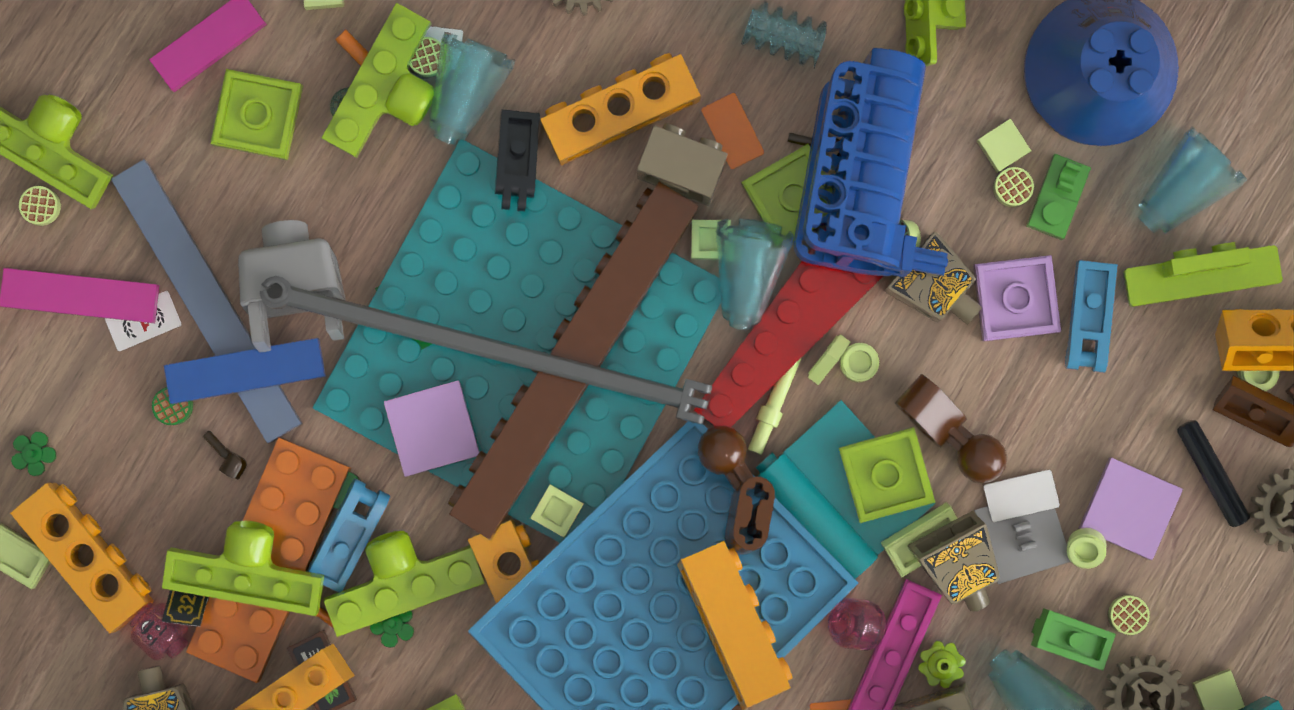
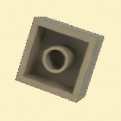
[637,123,728,206]

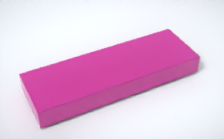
[149,0,267,92]

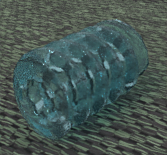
[741,0,827,68]

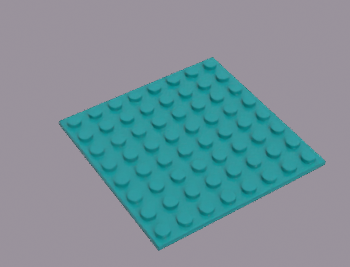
[313,138,731,543]

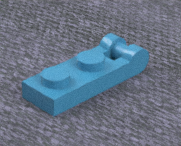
[1065,260,1118,373]
[306,479,390,592]

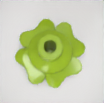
[918,641,966,688]

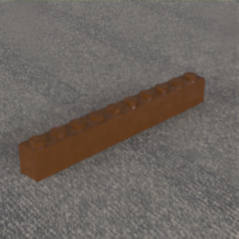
[448,182,699,540]

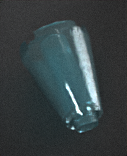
[429,32,516,145]
[1138,126,1247,234]
[716,219,794,330]
[988,649,1096,710]

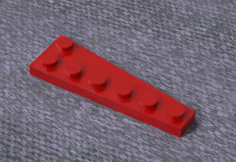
[693,228,883,427]

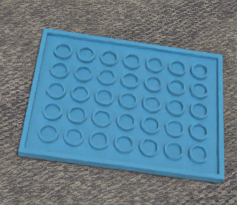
[468,421,858,710]

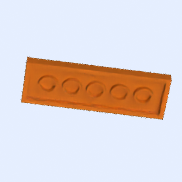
[186,437,351,683]

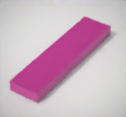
[0,268,160,324]
[847,579,942,710]

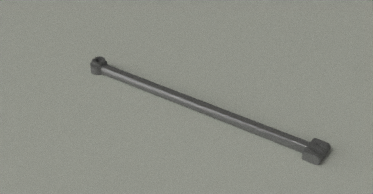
[260,276,712,425]

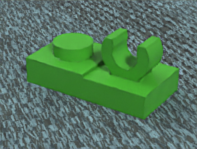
[1026,154,1091,240]
[1031,608,1116,671]

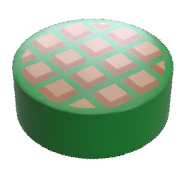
[152,387,193,426]

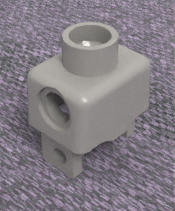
[238,220,346,353]

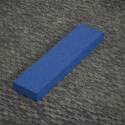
[164,338,326,404]

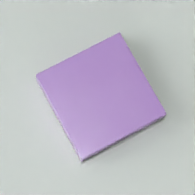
[973,255,1061,341]
[384,380,480,477]
[1079,458,1183,560]

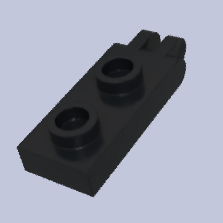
[495,109,540,212]

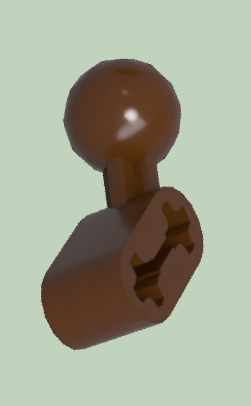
[895,374,1007,484]
[698,426,775,555]

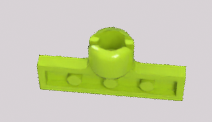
[322,3,435,158]
[0,94,113,209]
[162,521,324,616]
[324,531,485,637]

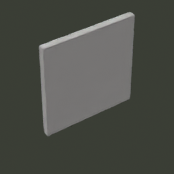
[974,506,1071,584]

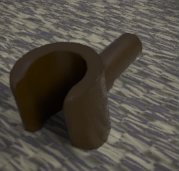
[203,430,247,480]

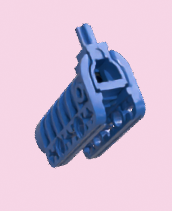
[793,48,948,278]

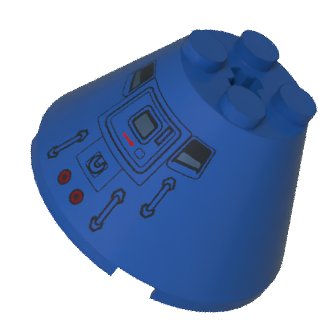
[1024,0,1179,146]

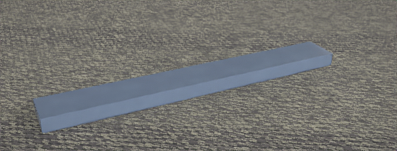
[111,159,303,444]

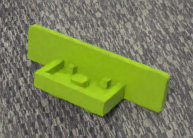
[904,0,966,66]
[1123,242,1283,307]

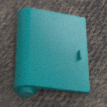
[755,400,936,579]

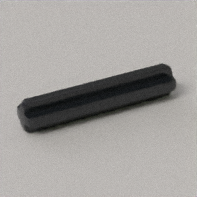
[1177,420,1250,527]

